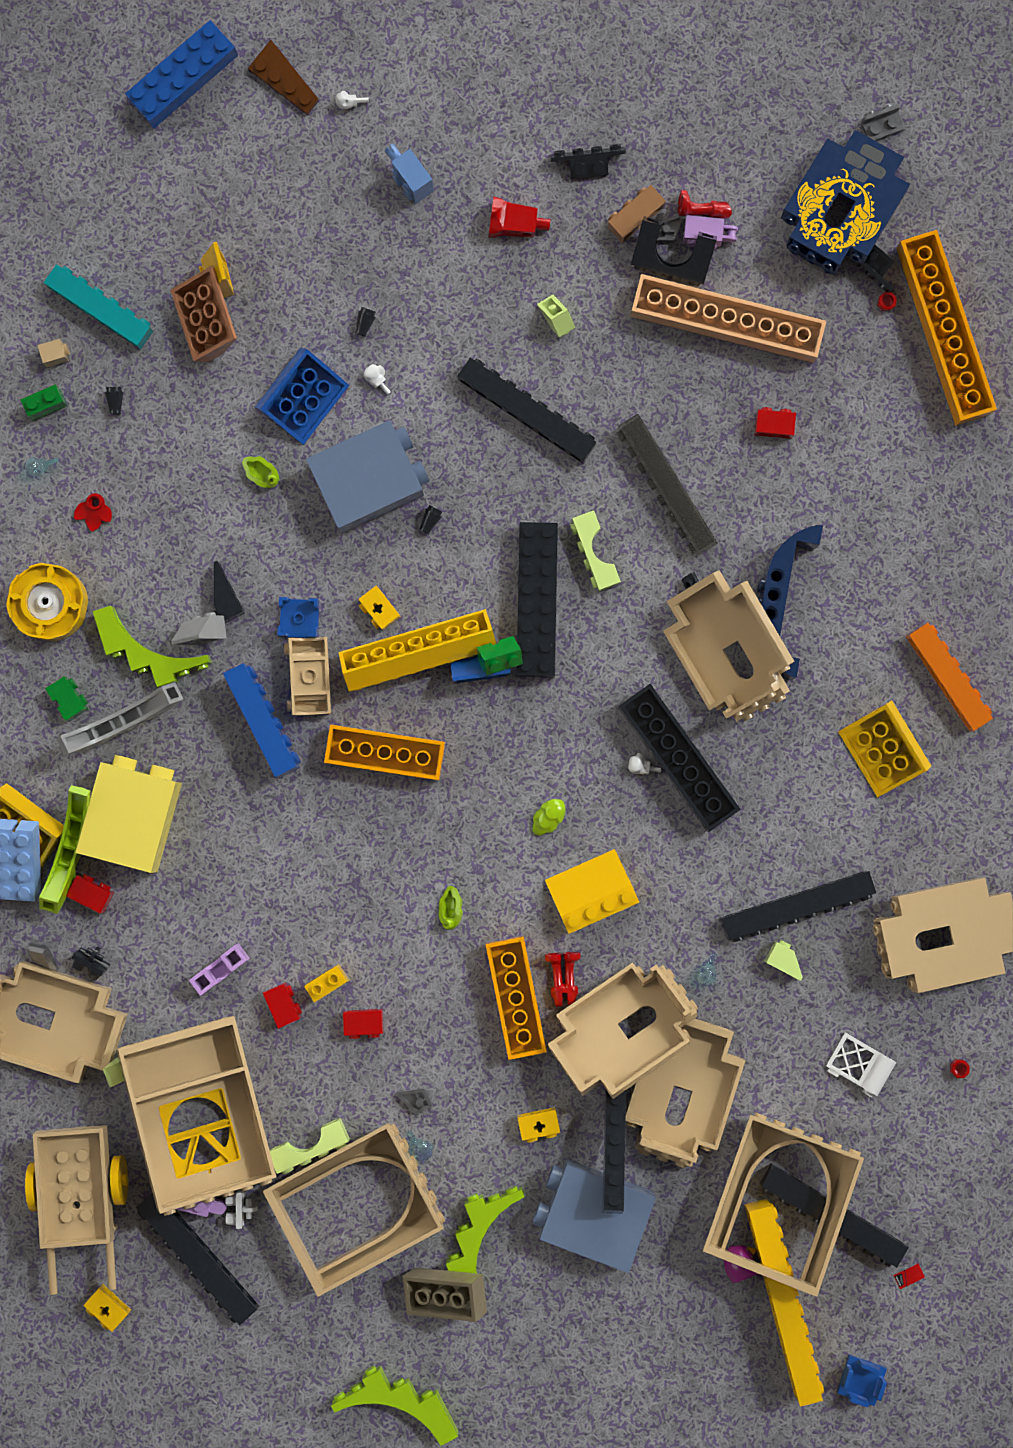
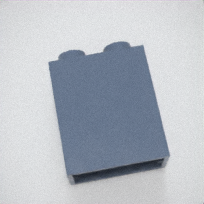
[306,420,430,534]
[532,1158,656,1273]

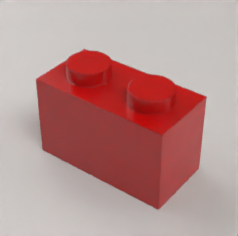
[754,407,796,439]
[66,874,115,914]
[263,982,303,1029]
[343,1009,384,1039]

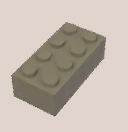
[403,1267,487,1322]

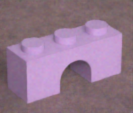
[189,943,250,996]

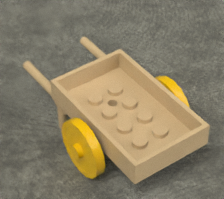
[25,1125,129,1295]

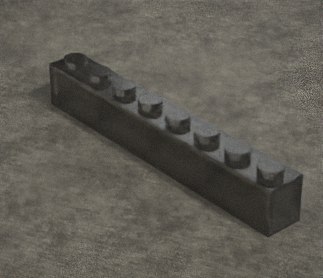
[617,414,718,557]

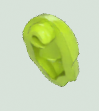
[242,456,279,488]
[532,799,565,836]
[439,886,463,930]

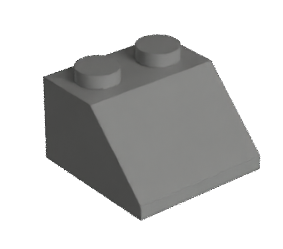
[171,612,227,645]

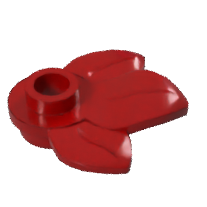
[74,493,112,532]

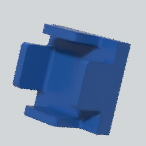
[837,1354,887,1408]

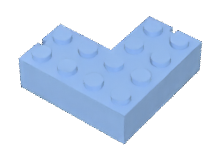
[0,819,41,902]

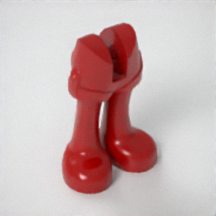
[677,190,732,219]
[545,952,581,1007]

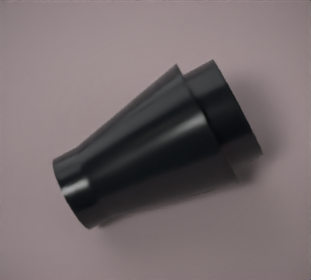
[355,307,376,337]
[104,387,124,414]
[419,505,442,535]

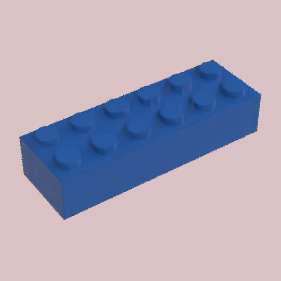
[125,20,238,129]
[223,663,301,778]

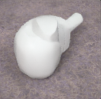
[335,91,369,110]
[363,364,391,395]
[628,753,661,774]

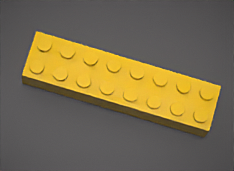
[339,609,496,692]

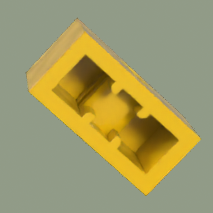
[358,585,401,631]
[304,964,349,1003]
[517,1107,560,1143]
[83,1284,131,1332]

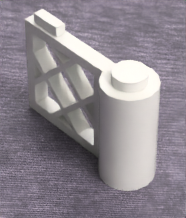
[826,1033,897,1097]

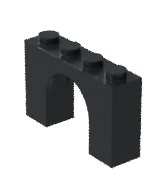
[631,216,717,286]

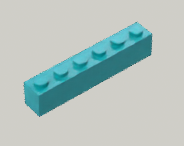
[43,264,153,350]

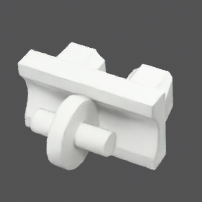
[226,1190,257,1229]

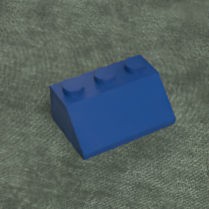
[451,654,511,684]

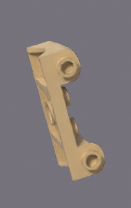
[284,637,331,716]

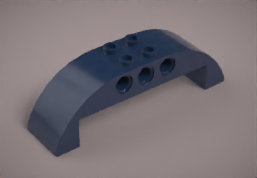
[757,525,823,680]

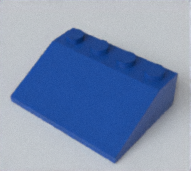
[255,347,349,445]

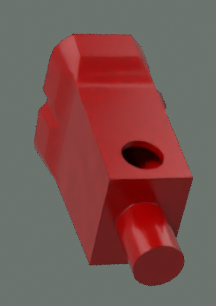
[488,196,551,238]

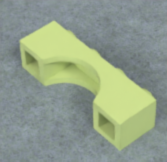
[570,511,621,592]
[270,1118,350,1174]

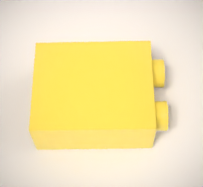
[76,755,182,873]

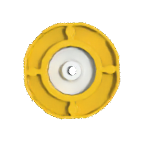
[6,563,88,641]

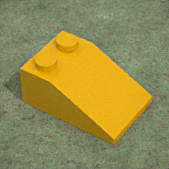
[199,242,234,297]

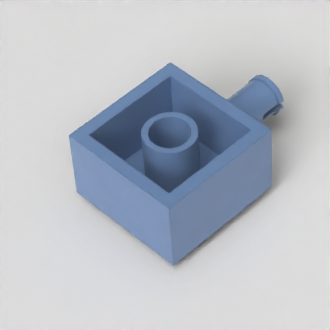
[384,144,434,204]

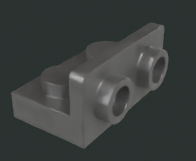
[861,104,905,141]

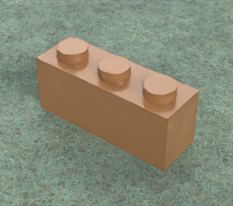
[607,185,666,243]

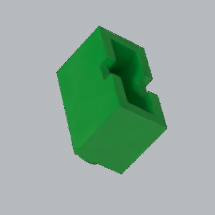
[20,384,68,421]
[477,636,523,676]
[45,676,88,722]

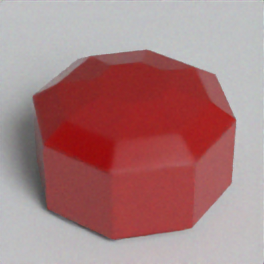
[877,292,897,311]
[950,1059,970,1078]

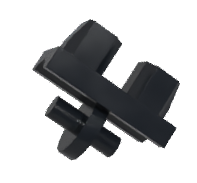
[72,946,111,981]

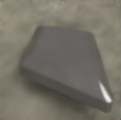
[657,215,684,242]
[28,943,59,971]
[396,1088,433,1115]

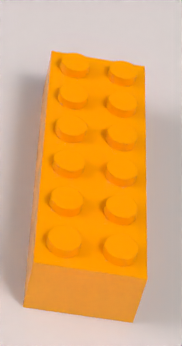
[324,725,446,781]
[486,935,547,1060]

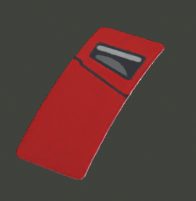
[893,1263,925,1289]

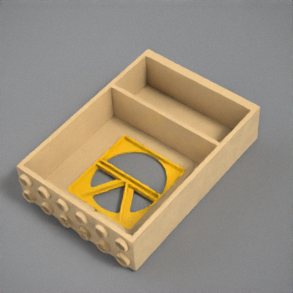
[116,1016,276,1216]

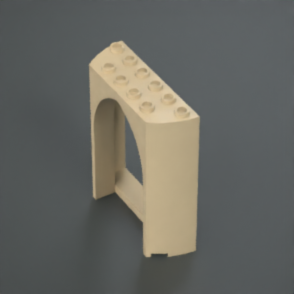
[703,1113,864,1297]
[263,1123,445,1297]

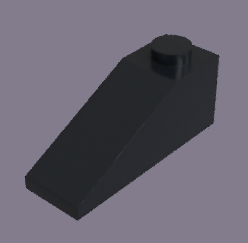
[213,561,245,624]

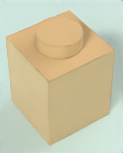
[38,339,70,367]

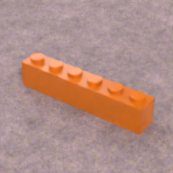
[906,623,993,732]

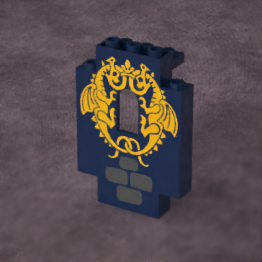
[781,130,910,276]

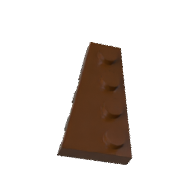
[248,40,319,115]

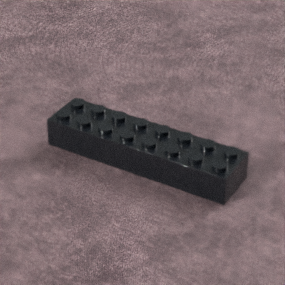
[516,522,558,678]
[618,684,741,832]

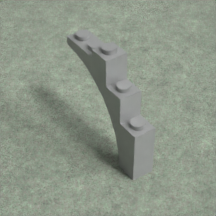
[56,682,184,756]

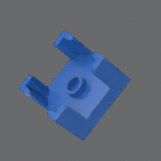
[277,597,320,638]

